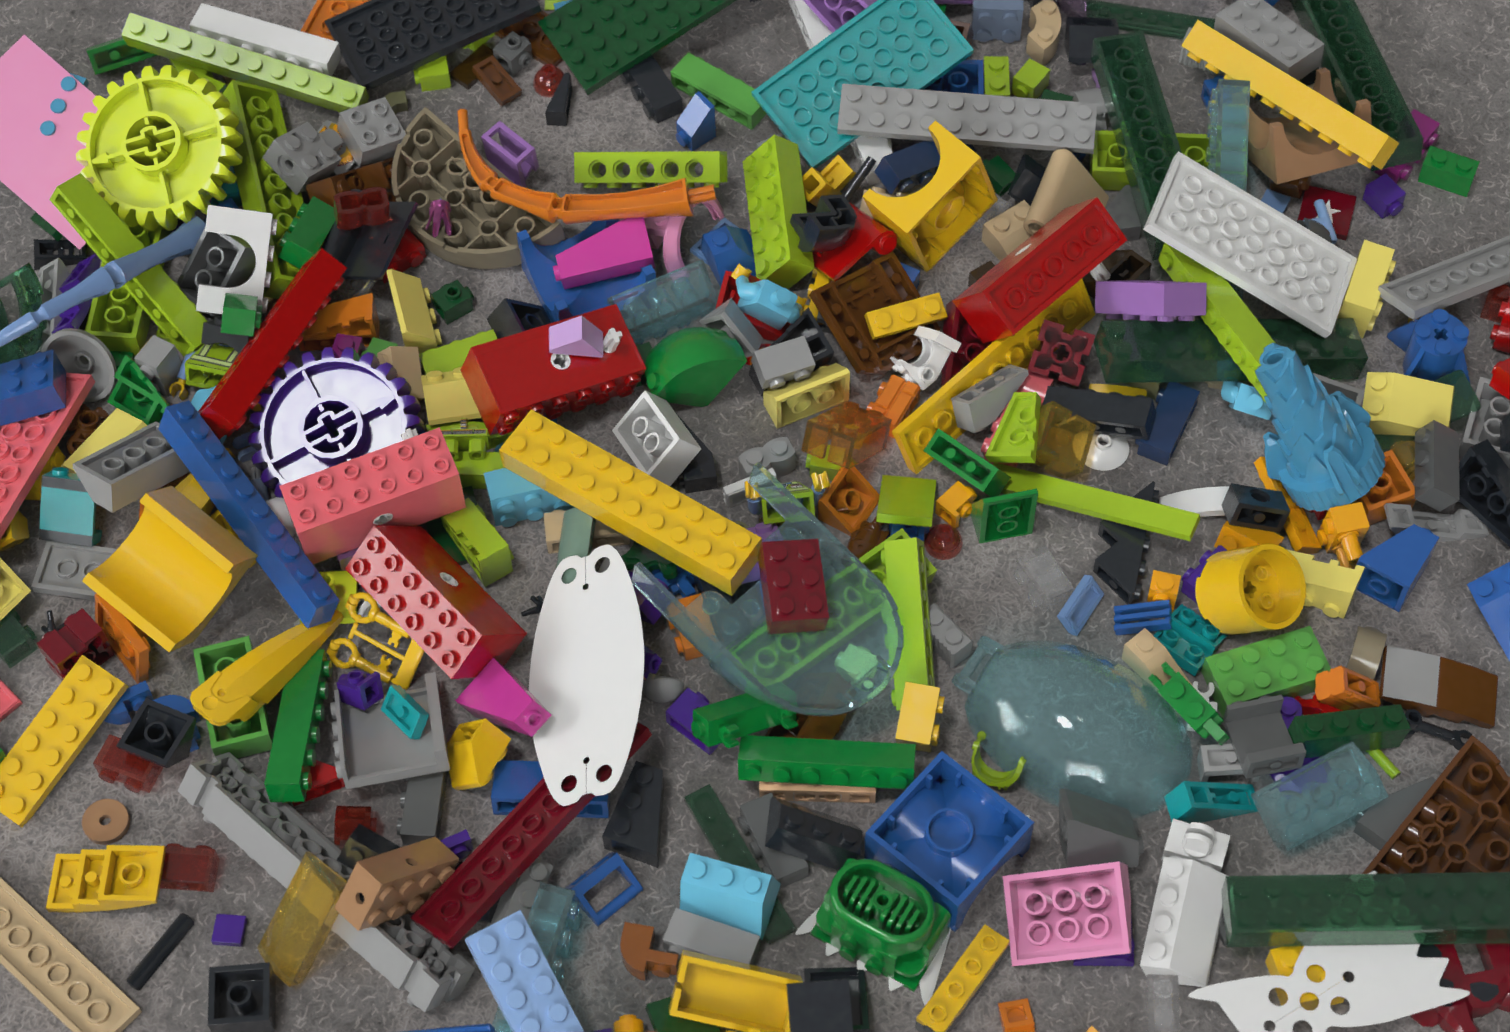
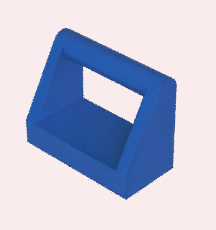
[564,853,643,927]

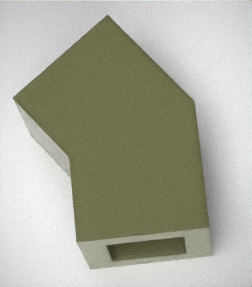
[385,91,408,114]

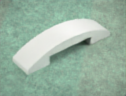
[1158,486,1229,517]

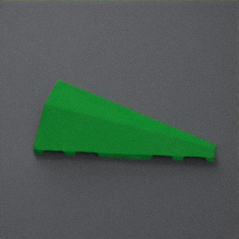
[107,355,170,425]

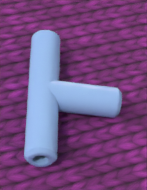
[1303,199,1338,244]

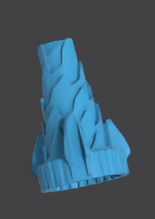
[1255,342,1385,512]

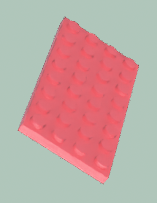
[0,373,95,539]

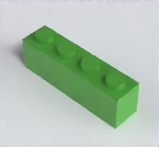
[671,52,766,130]

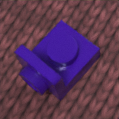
[440,829,473,860]

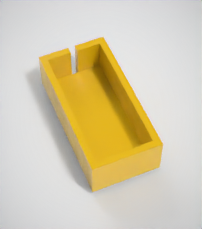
[669,949,803,1032]

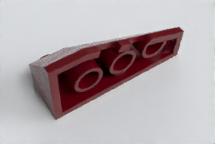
[941,297,994,387]

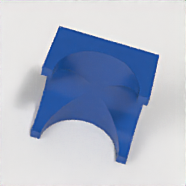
[516,219,658,323]
[864,751,1034,932]

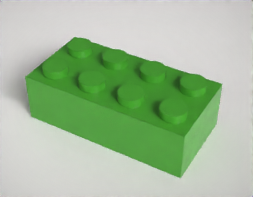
[1201,626,1331,718]
[193,636,273,758]

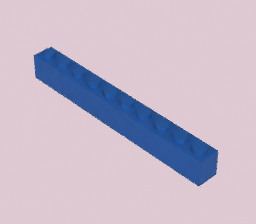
[158,400,340,628]

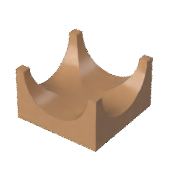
[1231,68,1371,184]

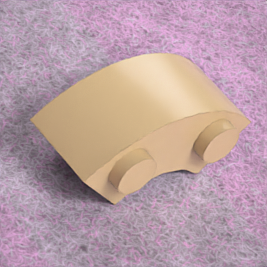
[1026,0,1061,66]

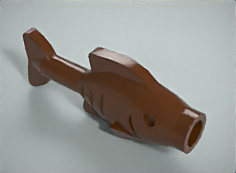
[843,500,890,565]

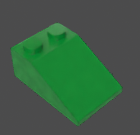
[971,488,1038,544]

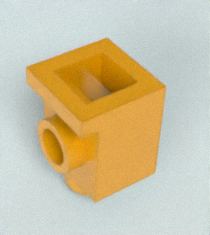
[935,481,977,529]
[1147,570,1181,612]

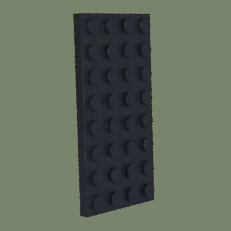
[324,0,542,91]

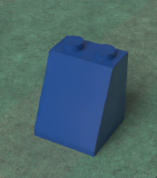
[1357,524,1439,612]

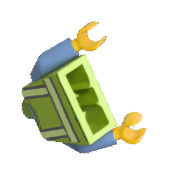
[169,343,239,401]
[744,471,830,524]

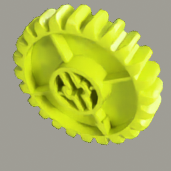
[76,65,243,231]

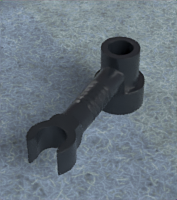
[1404,709,1472,751]

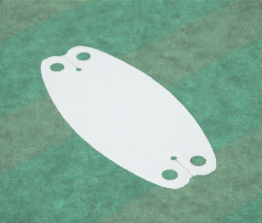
[529,544,644,806]

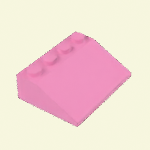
[1003,862,1131,967]

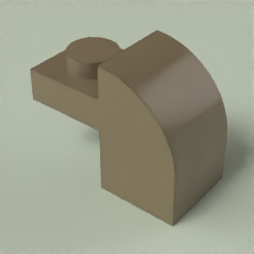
[1346,626,1387,680]

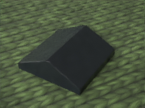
[1008,154,1046,206]

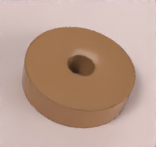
[82,799,130,845]

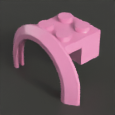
[644,198,725,284]

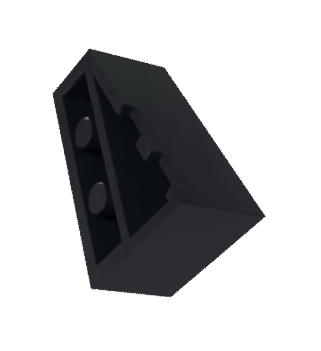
[748,307,834,396]

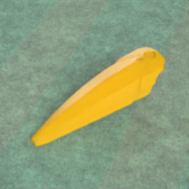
[190,610,344,726]

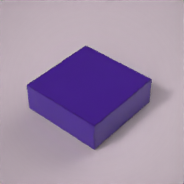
[211,914,247,947]

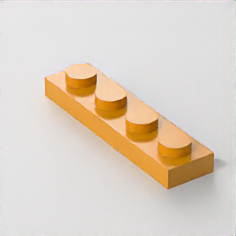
[1254,456,1322,554]

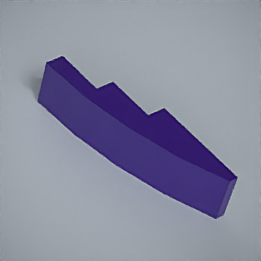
[51,253,101,334]

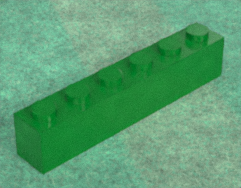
[264,649,333,802]
[738,735,916,789]

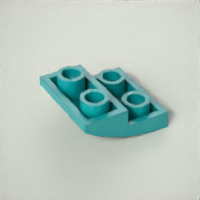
[1153,604,1228,676]

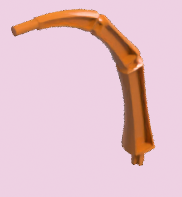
[457,109,717,224]

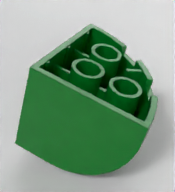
[645,327,747,407]

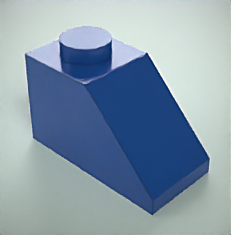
[676,91,716,151]

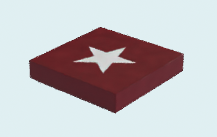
[1297,186,1357,241]

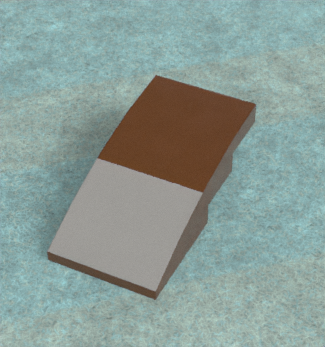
[1379,646,1498,729]

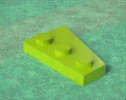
[985,392,1041,463]

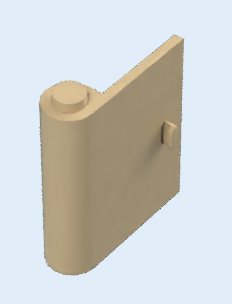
[1023,149,1109,235]

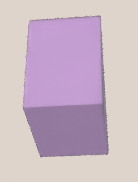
[549,315,603,358]

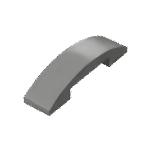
[1384,503,1489,542]

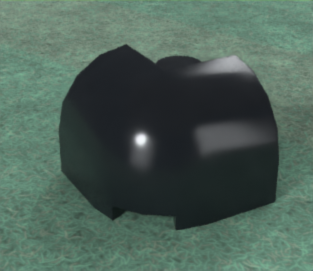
[790,194,857,252]

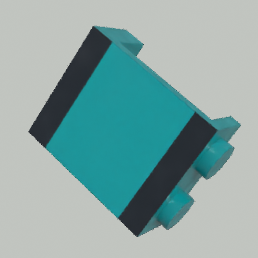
[39,467,102,547]

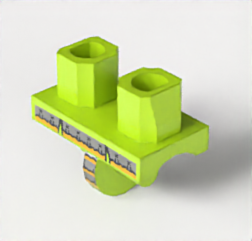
[441,418,490,461]

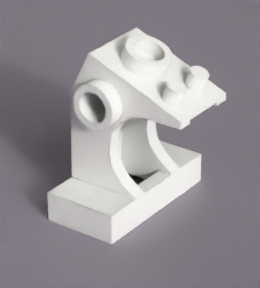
[890,326,961,390]

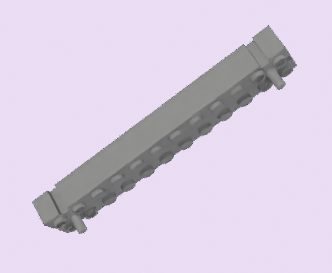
[178,752,475,1012]

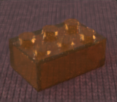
[801,401,892,469]

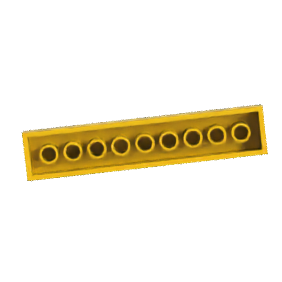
[499,410,762,596]

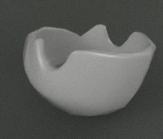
[642,673,684,704]

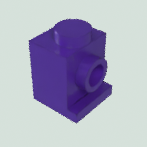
[336,669,384,711]

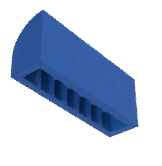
[491,760,611,818]

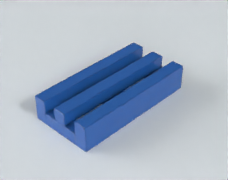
[1114,600,1172,635]

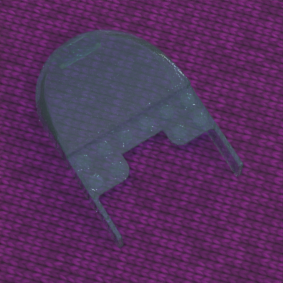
[631,462,904,716]

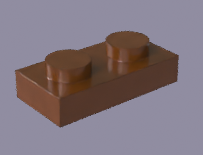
[472,55,522,107]

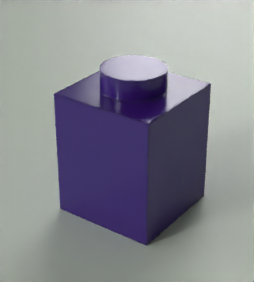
[1362,173,1406,219]

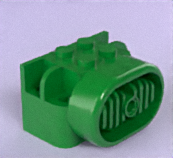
[810,858,951,992]

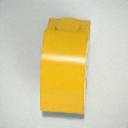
[802,155,856,207]

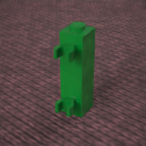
[691,682,798,748]

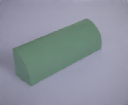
[556,508,596,590]

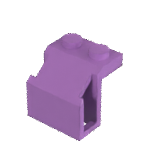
[481,121,539,188]

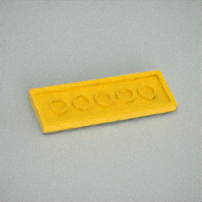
[0,655,129,828]

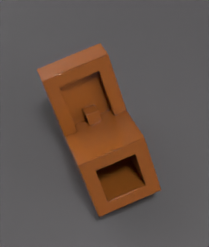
[620,922,679,981]

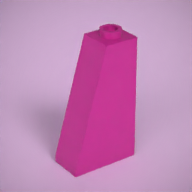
[553,217,656,290]
[455,658,551,737]

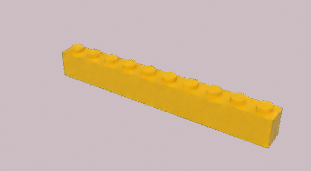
[1181,20,1399,170]

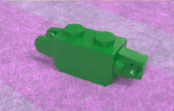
[1148,661,1230,746]

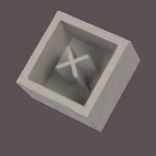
[337,97,406,168]

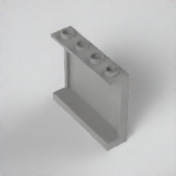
[330,672,450,789]

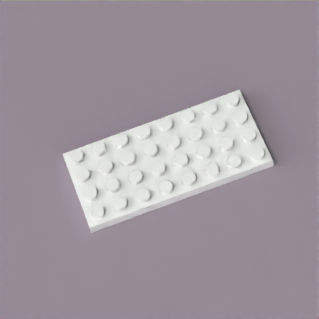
[1143,151,1357,338]

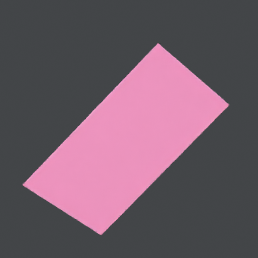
[0,35,98,250]

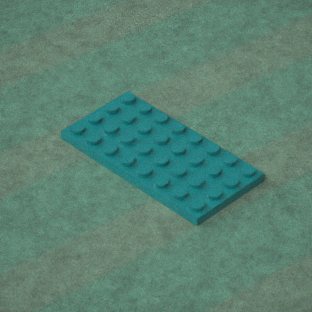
[752,0,974,169]

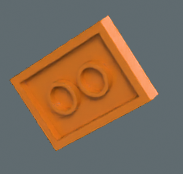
[95,593,151,684]

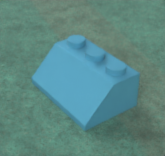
[680,853,781,940]

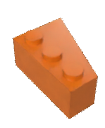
[299,293,380,351]

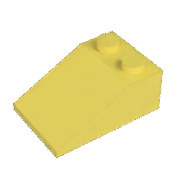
[1362,372,1455,436]

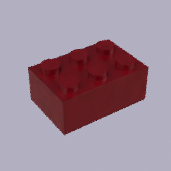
[758,539,829,634]

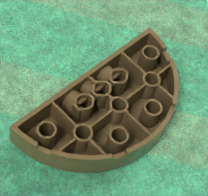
[392,107,566,269]

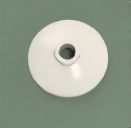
[1075,432,1129,471]

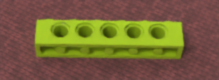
[574,151,728,188]

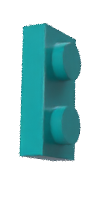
[381,685,430,739]

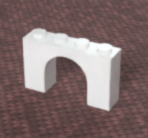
[196,205,277,314]

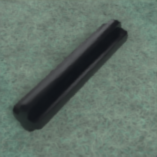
[126,913,194,990]

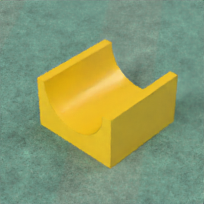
[863,120,998,273]
[82,486,258,652]

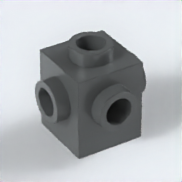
[493,31,533,77]

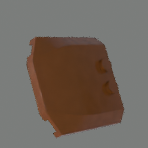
[809,251,941,374]

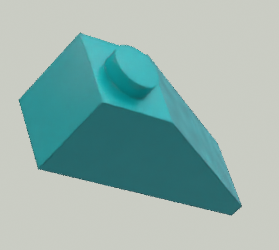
[1164,781,1261,823]

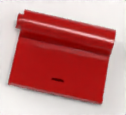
[812,202,897,282]

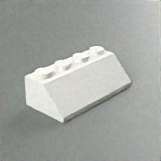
[1140,857,1230,987]

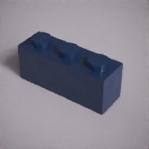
[1135,380,1200,466]

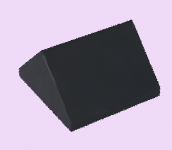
[116,698,196,768]

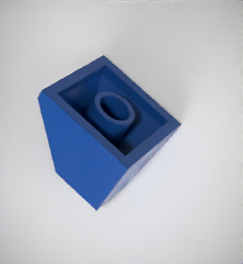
[701,226,756,287]

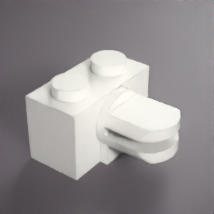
[1161,819,1230,872]

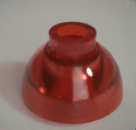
[533,64,564,97]
[924,524,963,560]

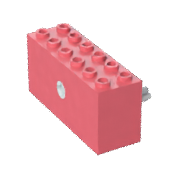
[279,427,466,564]

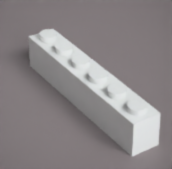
[189,3,341,76]

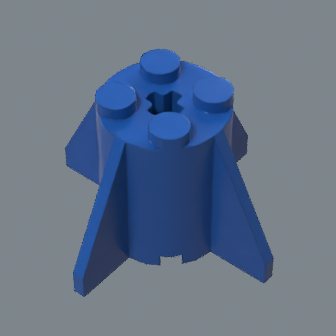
[1387,309,1473,402]

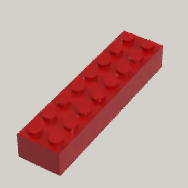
[198,248,347,439]

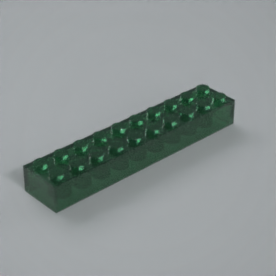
[1290,0,1424,171]
[1091,31,1182,261]
[1093,318,1368,383]
[1221,872,1510,947]

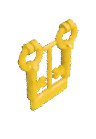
[326,592,425,690]

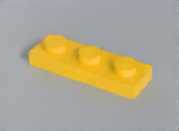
[864,292,948,340]

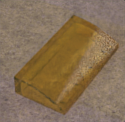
[257,851,347,987]

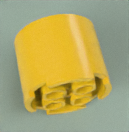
[1195,544,1306,635]

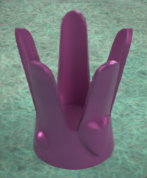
[425,198,452,238]

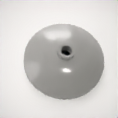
[41,328,117,403]

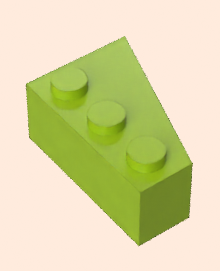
[441,498,514,587]

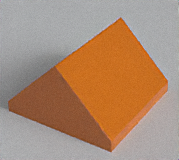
[818,461,880,536]

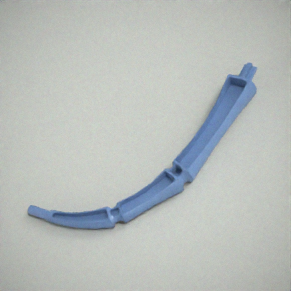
[0,216,206,347]

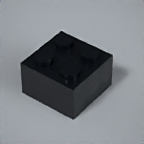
[208,962,276,1032]

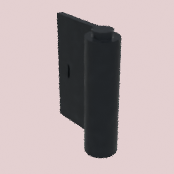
[322,189,418,280]

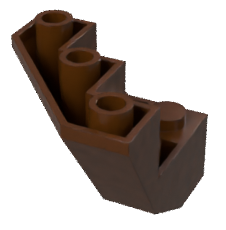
[306,158,397,211]

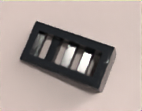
[545,73,573,126]
[34,239,87,270]

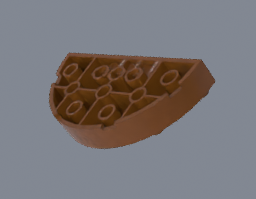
[1338,735,1510,938]

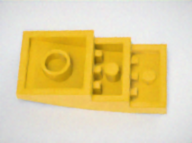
[46,845,166,913]

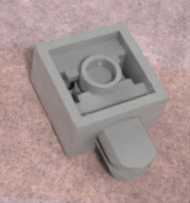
[263,121,343,195]

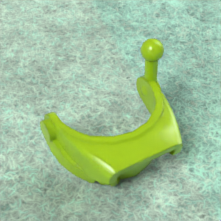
[971,731,1027,791]

